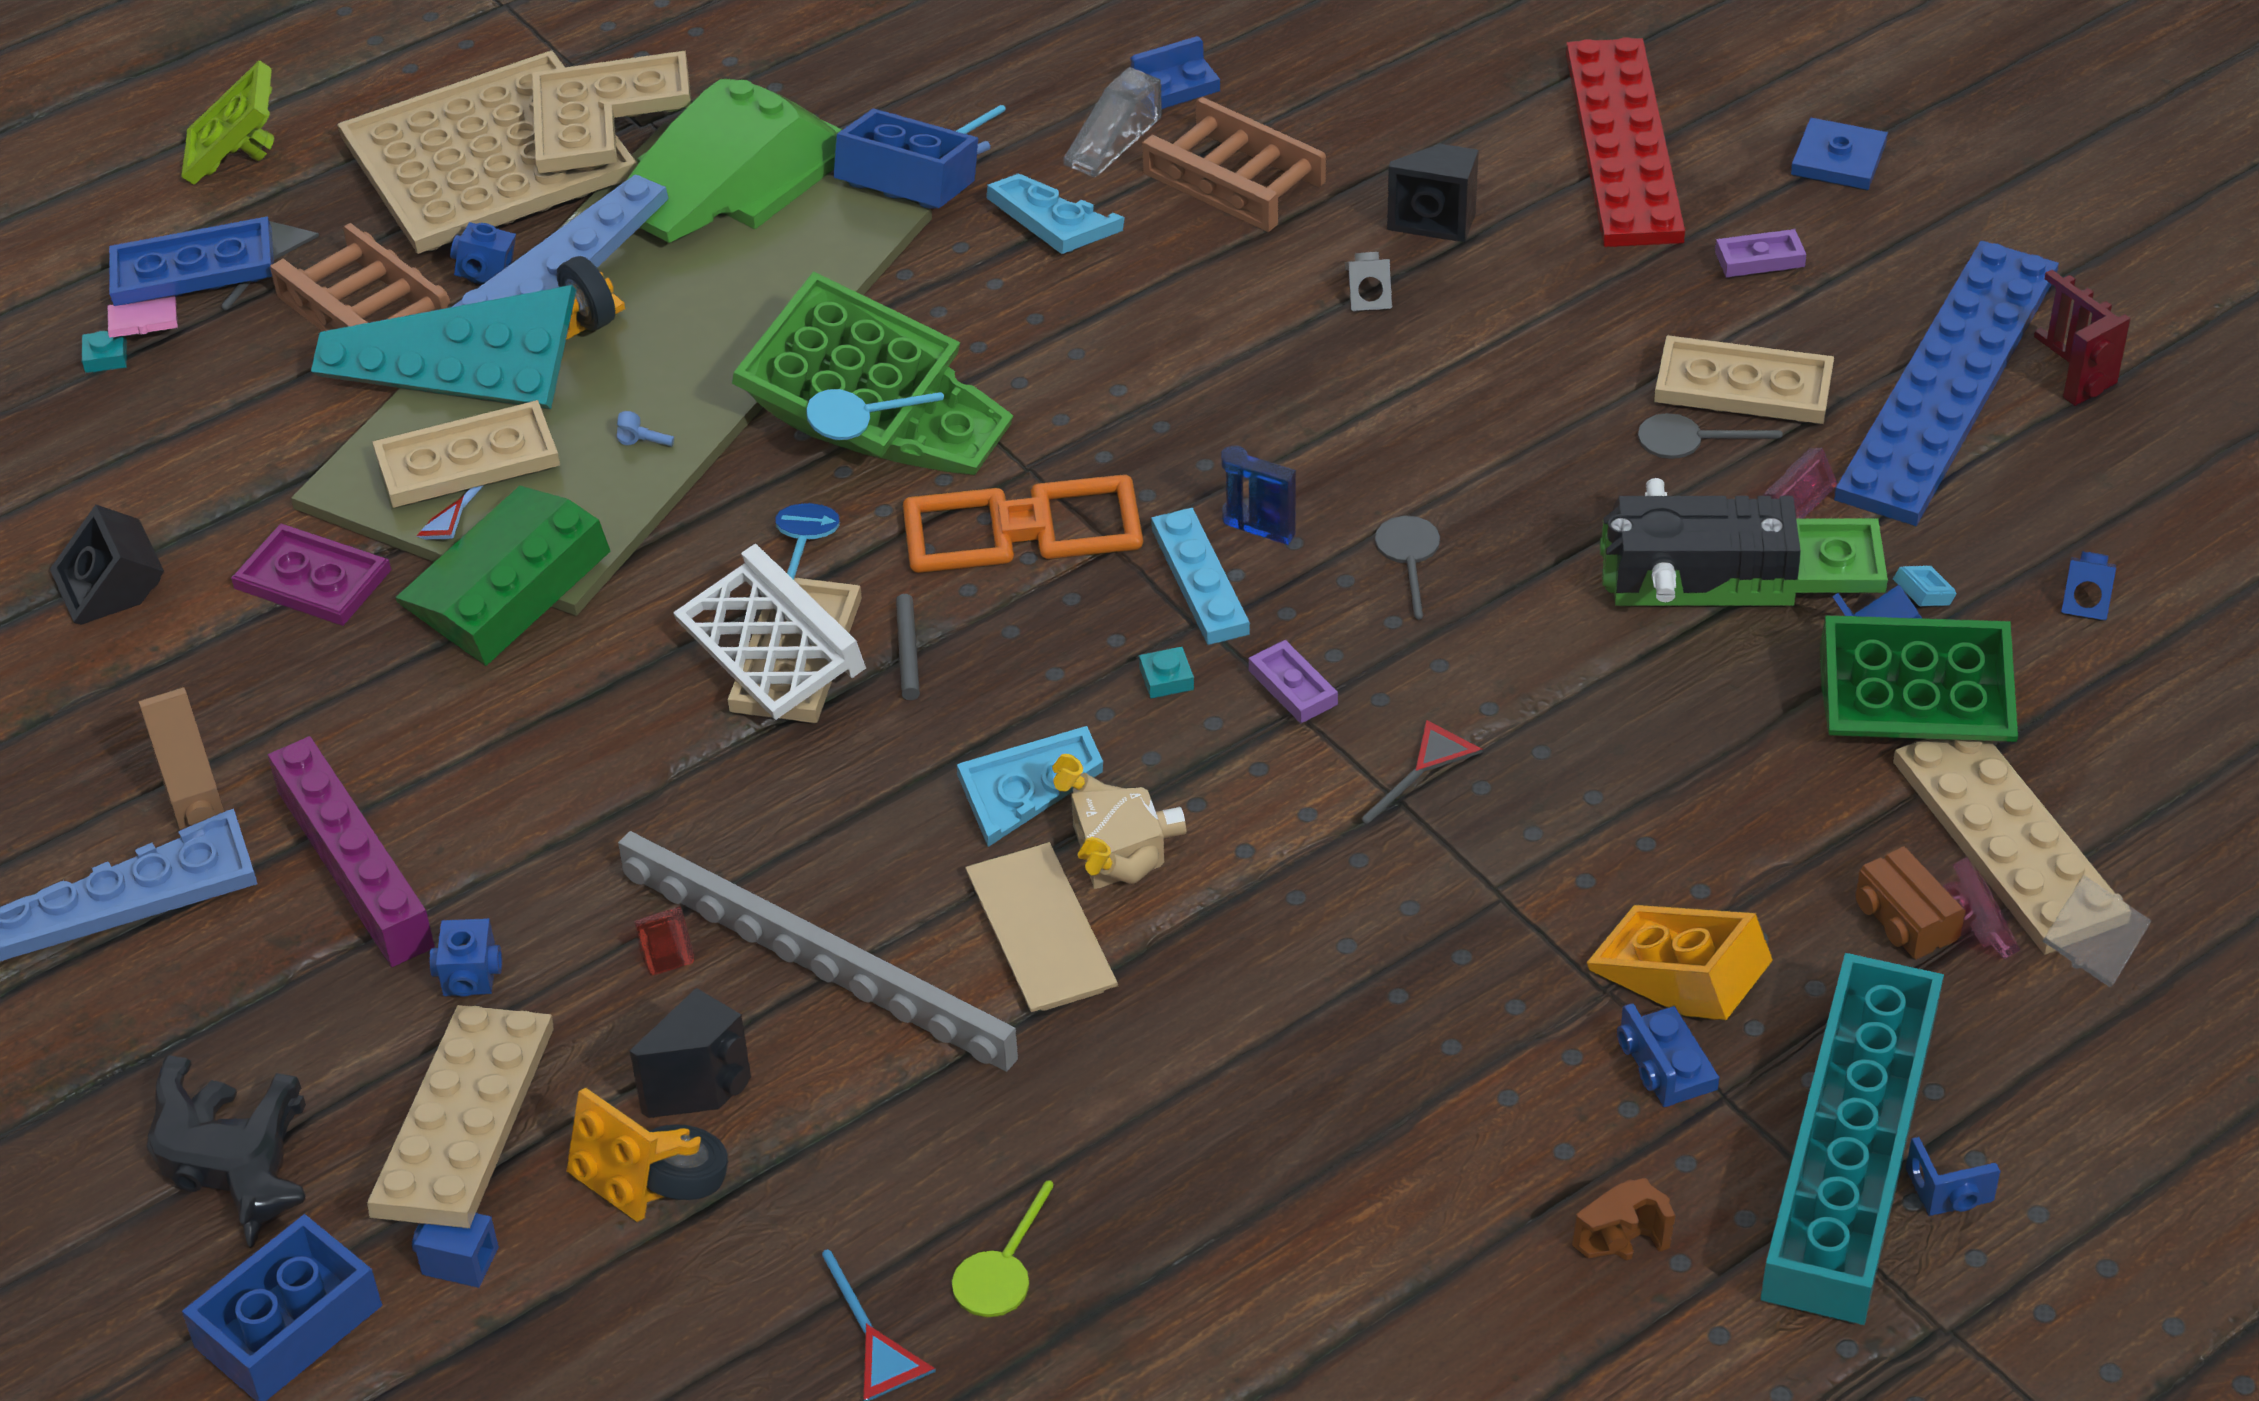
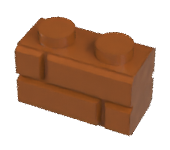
[1855,847,1965,960]

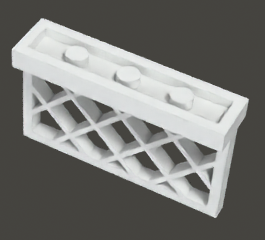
[673,543,866,720]

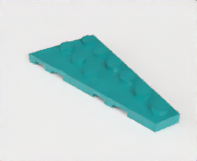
[311,285,577,409]

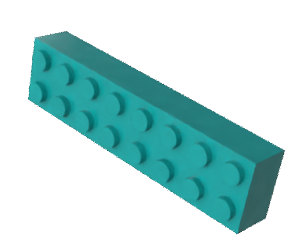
[1760,953,1944,1325]

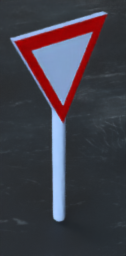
[416,485,484,540]

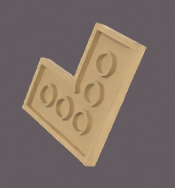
[532,51,691,174]

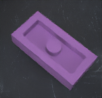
[1715,229,1806,277]
[1248,640,1338,723]

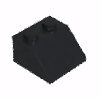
[1387,144,1479,243]
[50,504,164,625]
[630,988,751,1118]

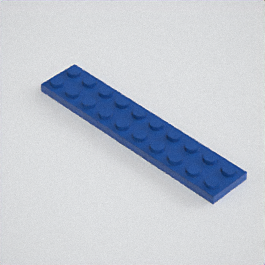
[1834,240,2059,526]

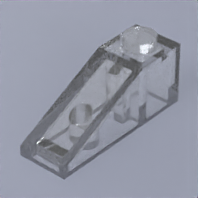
[1063,67,1162,178]

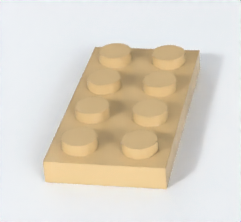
[1654,335,1834,424]
[372,400,560,508]
[728,578,862,723]

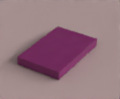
[231,523,391,626]

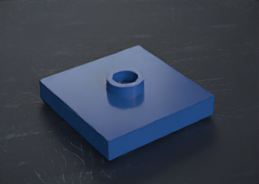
[1791,118,1888,190]

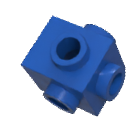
[450,222,516,284]
[430,918,502,996]

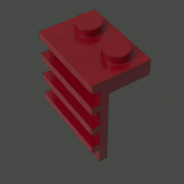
[2034,269,2131,406]

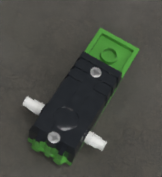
[1600,478,1888,606]

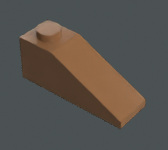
[138,687,224,830]

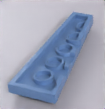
[452,174,669,307]
[0,809,257,961]

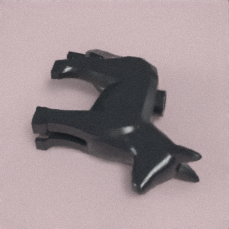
[147,1055,306,1248]

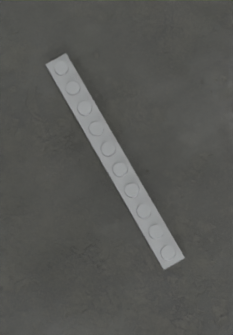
[618,831,1018,1072]

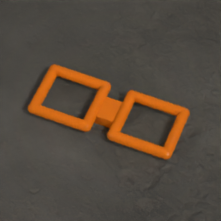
[903,475,1144,573]

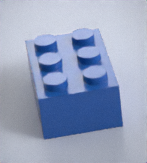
[834,108,978,208]
[182,1214,382,1401]

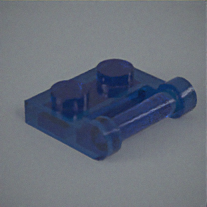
[1221,446,1296,545]

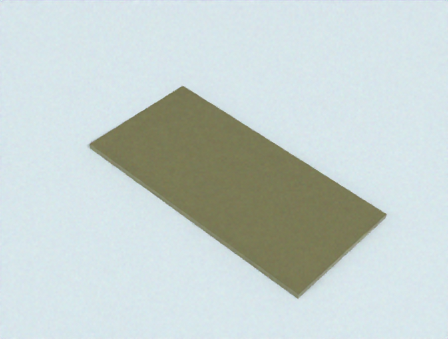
[291,122,932,616]

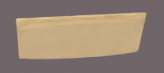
[965,842,1118,1012]

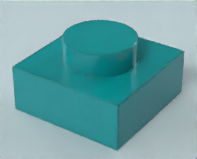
[82,331,127,373]
[1139,647,1194,699]

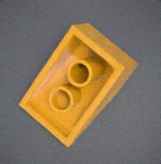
[1587,905,1773,1020]

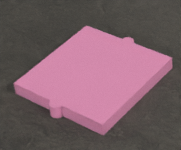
[108,296,178,338]

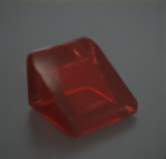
[634,907,695,975]

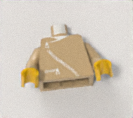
[1052,754,1186,889]

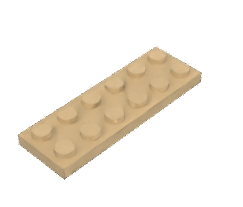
[1893,739,2130,955]
[367,1005,554,1228]

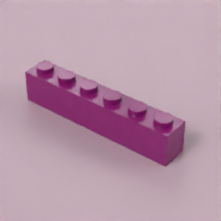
[267,736,435,968]

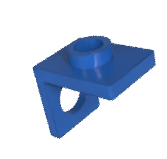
[2062,551,2116,620]
[1832,585,1922,618]
[1906,1137,2000,1216]

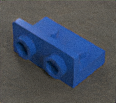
[1131,36,1220,112]
[1617,1003,1719,1107]

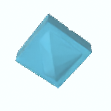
[1893,566,1957,606]

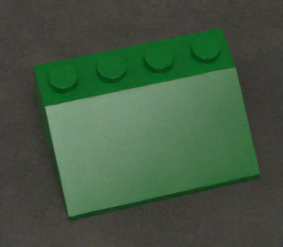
[395,485,611,666]
[1820,615,2018,742]

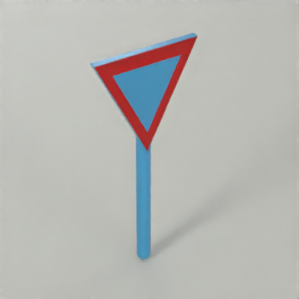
[822,1249,936,1401]

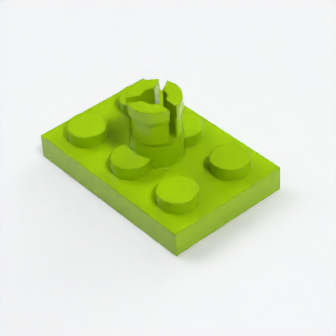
[181,60,274,185]

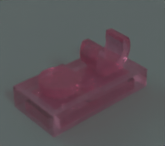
[1763,448,1838,519]
[1943,857,2021,959]

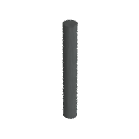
[896,594,920,700]

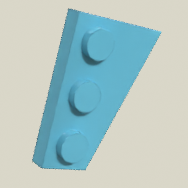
[987,174,1125,254]
[957,726,1103,847]

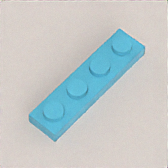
[1151,508,1250,645]

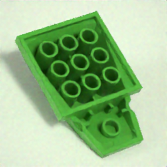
[627,79,842,243]
[732,271,1013,475]

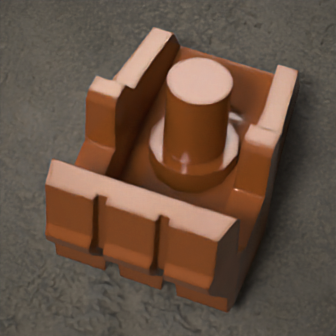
[1572,1178,1675,1260]

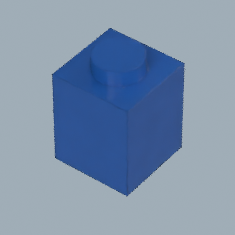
[412,1213,499,1288]

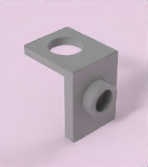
[1345,252,1392,311]

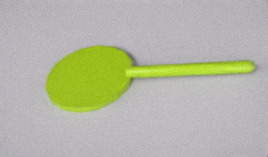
[952,1180,1054,1317]

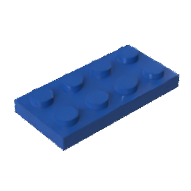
[109,216,274,306]

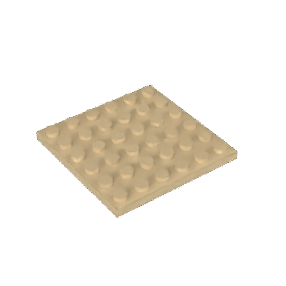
[337,50,637,254]

